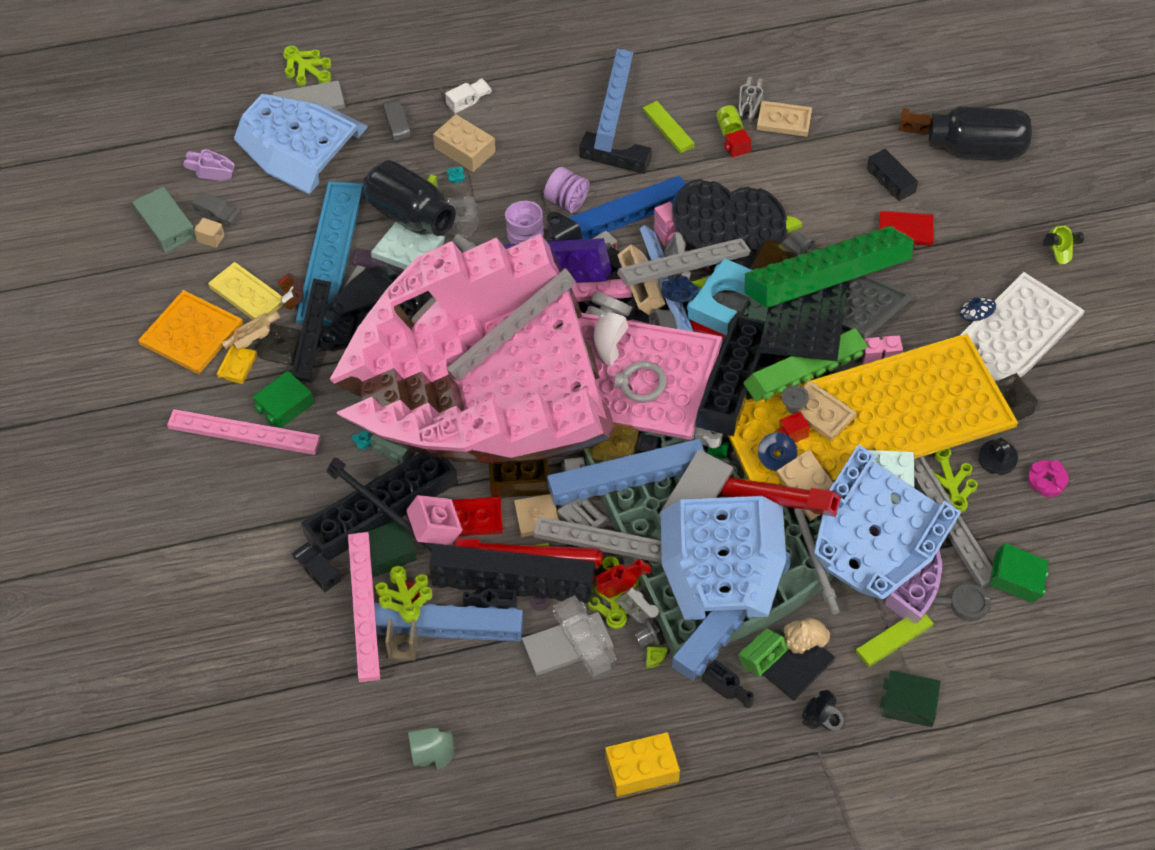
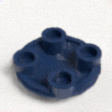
[661,276,698,302]

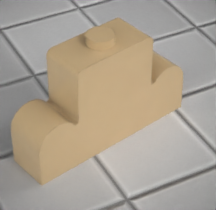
[618,244,667,315]

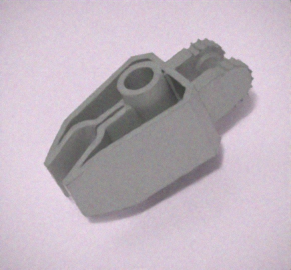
[739,76,764,123]

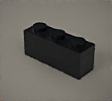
[867,149,918,201]

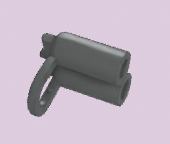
[783,232,816,257]

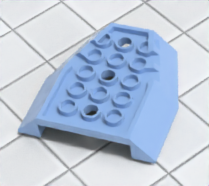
[234,94,368,195]
[814,444,961,600]
[661,496,786,620]

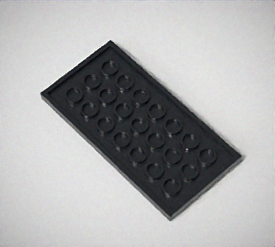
[760,281,848,361]

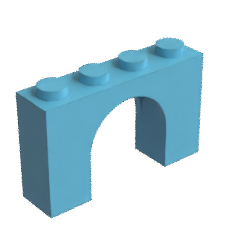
[687,258,753,335]

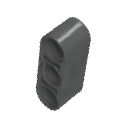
[383,100,411,142]

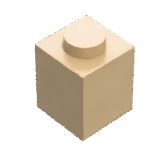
[194,218,225,248]

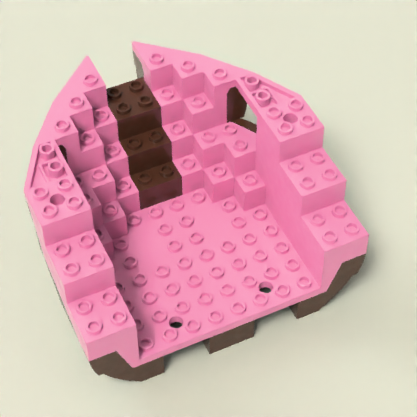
[330,234,614,464]

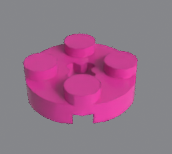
[1028,460,1069,497]

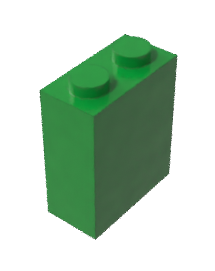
[253,371,314,428]
[989,543,1049,603]

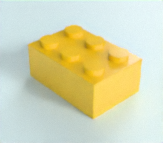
[605,732,680,797]

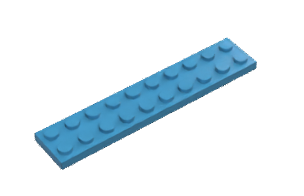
[296,181,364,326]

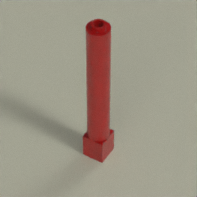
[719,477,841,517]
[455,538,603,569]

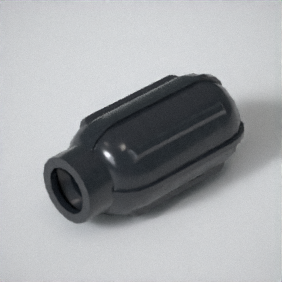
[929,106,1032,159]
[364,160,456,236]

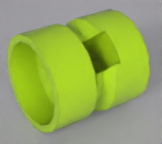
[716,105,744,137]

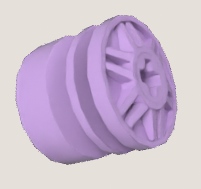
[544,167,589,213]
[505,201,544,244]

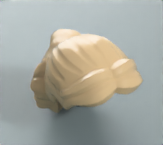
[783,618,830,654]

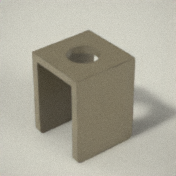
[385,619,418,661]

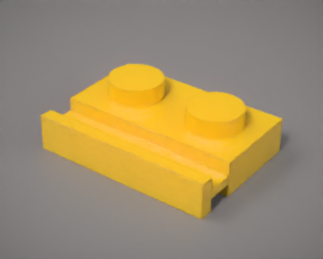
[217,345,258,384]

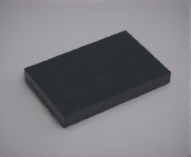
[762,645,835,701]

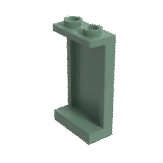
[132,187,196,253]

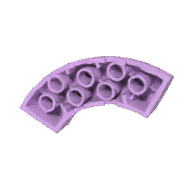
[875,528,942,623]

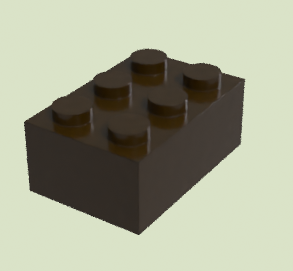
[489,459,550,498]

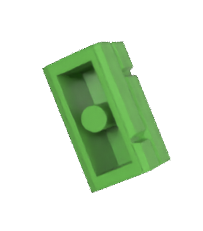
[738,628,788,677]

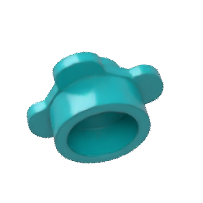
[447,167,465,184]
[352,430,371,449]

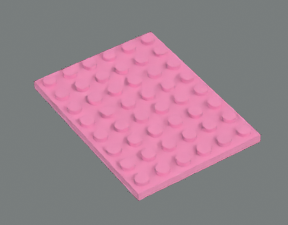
[573,313,723,440]

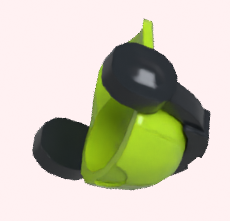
[1043,225,1084,265]

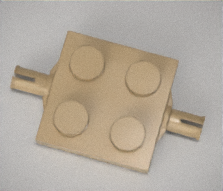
[222,311,280,349]

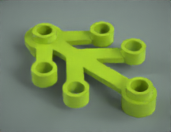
[283,46,331,86]
[931,448,978,513]
[588,556,639,629]
[375,566,432,623]

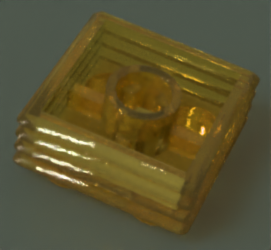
[592,423,639,461]

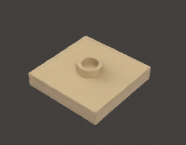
[514,494,559,537]

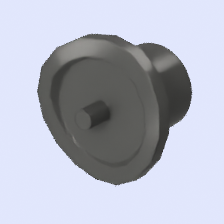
[781,385,809,414]
[634,619,661,648]

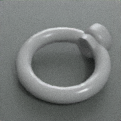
[615,361,667,402]

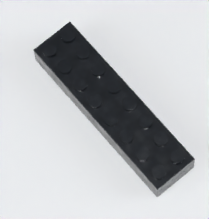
[695,314,765,437]
[301,453,458,561]
[429,544,596,604]

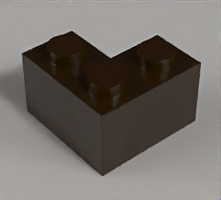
[750,239,798,270]

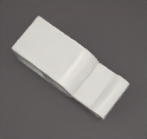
[445,79,492,114]

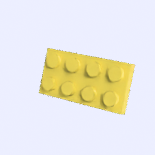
[208,262,283,320]

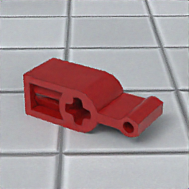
[595,559,652,599]

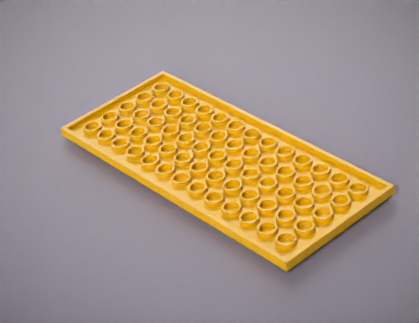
[728,333,1018,486]

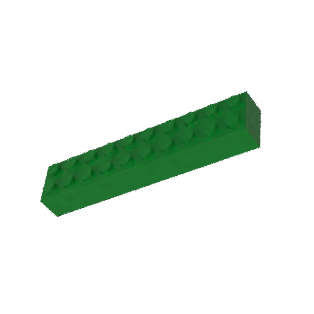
[744,226,914,308]

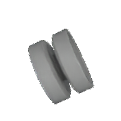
[585,291,632,316]

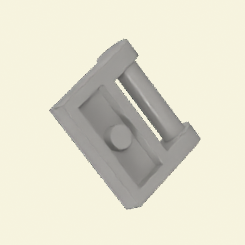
[557,498,610,528]
[615,588,659,624]

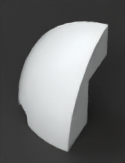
[593,312,629,367]

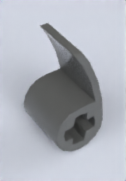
[649,309,677,329]

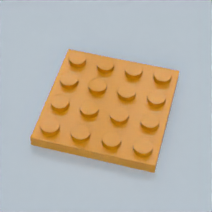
[138,290,243,375]

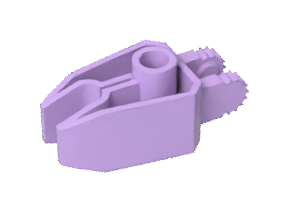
[183,149,235,181]

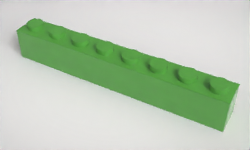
[744,328,868,402]

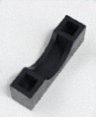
[579,131,652,174]

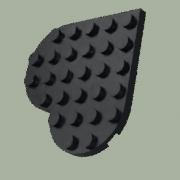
[671,179,787,272]

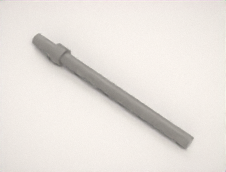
[794,508,840,615]

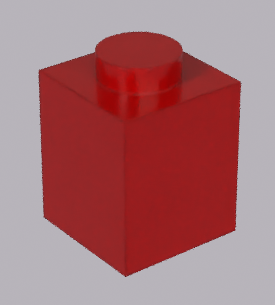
[723,129,752,158]
[777,411,810,442]

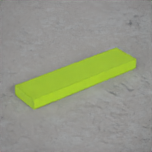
[643,101,695,154]
[856,614,934,668]

